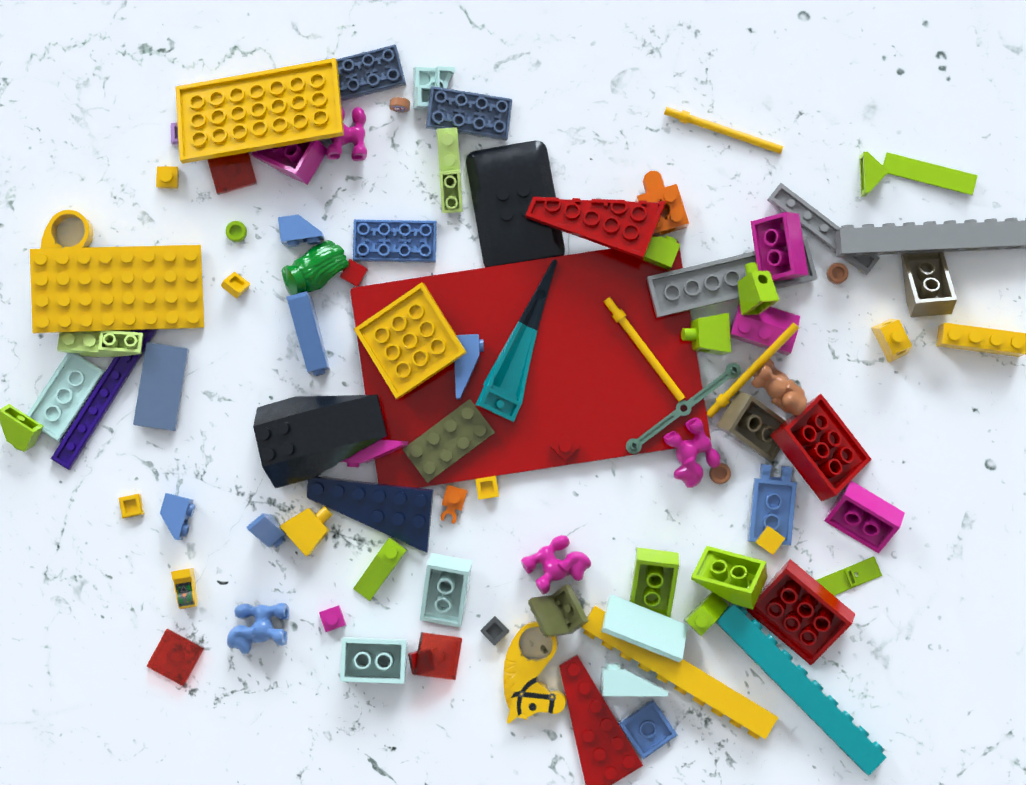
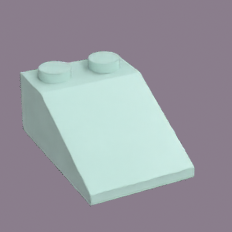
[420,553,473,628]
[601,663,668,697]

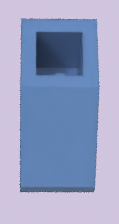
[278,214,325,248]
[160,493,195,540]

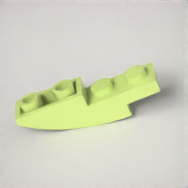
[437,127,463,213]
[57,331,143,357]

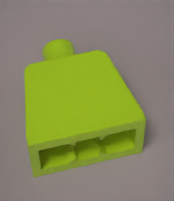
[738,262,779,315]
[681,313,731,355]

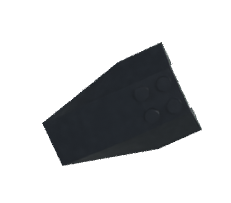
[253,395,387,488]

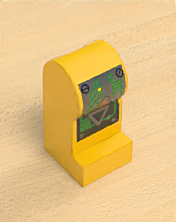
[171,568,198,609]

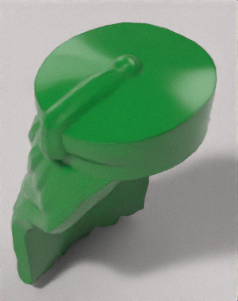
[281,240,349,295]

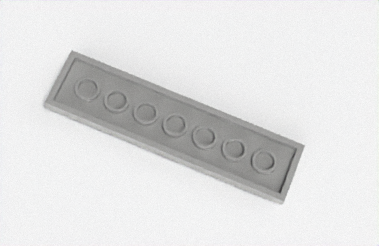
[646,239,818,318]

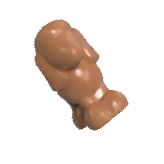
[751,359,807,416]

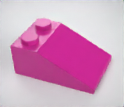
[251,140,327,185]

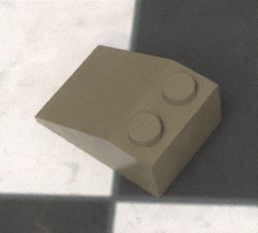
[901,252,957,317]
[716,391,785,462]

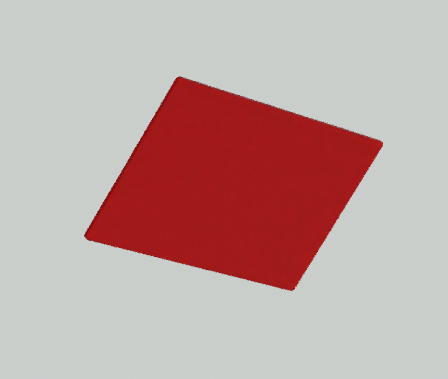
[350,240,711,488]

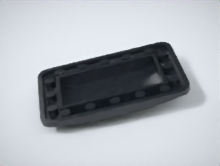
[466,140,565,267]

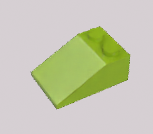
[691,546,767,609]
[629,547,679,618]

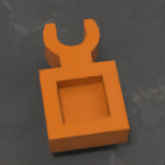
[441,485,467,524]

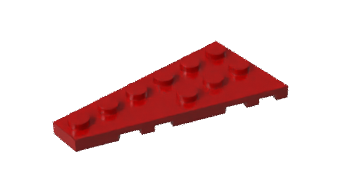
[525,197,666,260]
[559,655,643,785]

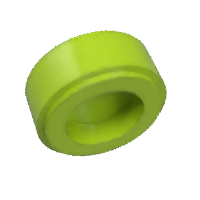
[225,221,247,242]

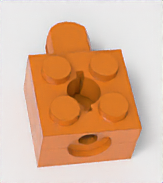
[635,171,689,237]

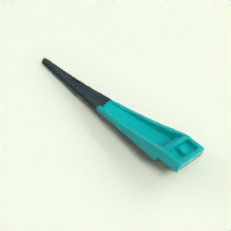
[476,260,557,422]

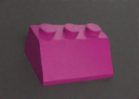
[750,212,808,282]
[730,300,800,356]
[824,481,905,554]

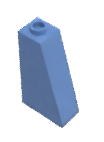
[286,291,330,376]

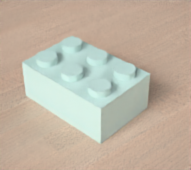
[340,637,408,684]

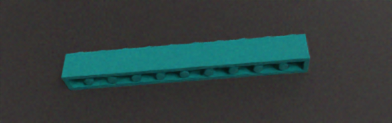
[715,603,887,776]

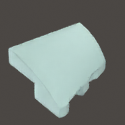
[413,66,455,109]

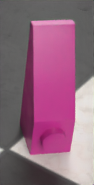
[341,439,408,467]

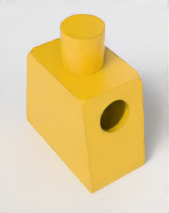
[871,319,912,363]
[279,506,333,557]

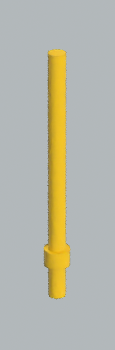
[664,106,783,154]
[604,297,685,402]
[706,322,799,418]

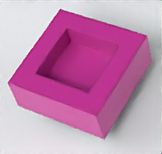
[319,605,346,632]

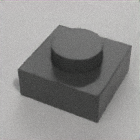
[480,616,510,646]

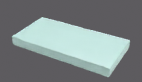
[27,353,105,442]
[601,594,688,663]

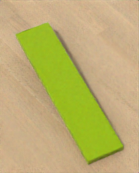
[883,152,978,195]
[816,556,882,596]

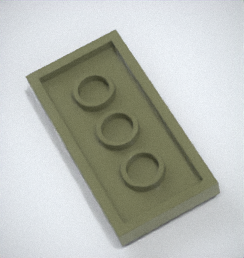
[403,399,495,483]

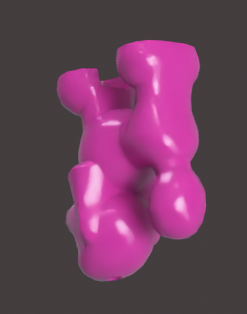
[326,106,367,161]
[663,418,721,488]
[520,535,591,595]

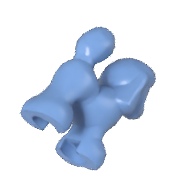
[227,603,289,654]

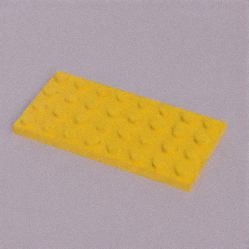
[175,58,344,164]
[30,245,204,334]

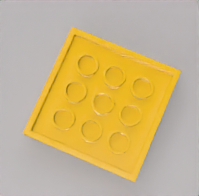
[354,282,467,399]

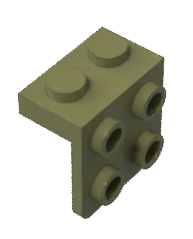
[528,584,588,637]

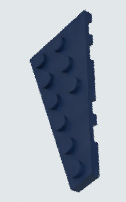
[306,476,434,553]

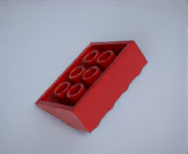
[770,394,872,501]
[746,559,855,665]

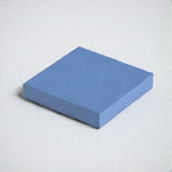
[618,699,678,759]

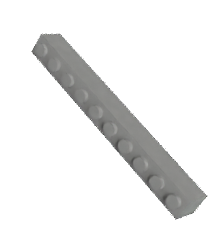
[835,217,1026,257]

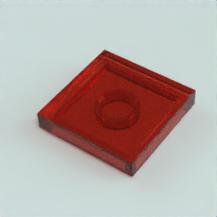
[207,152,258,195]
[147,628,205,686]
[414,632,462,680]

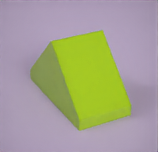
[859,151,889,197]

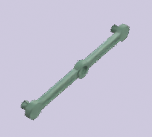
[626,363,741,454]

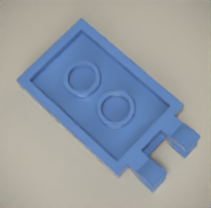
[748,464,797,545]

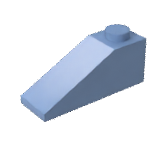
[454,334,484,400]
[246,513,287,548]

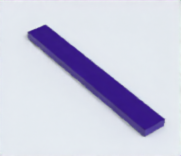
[51,330,158,470]

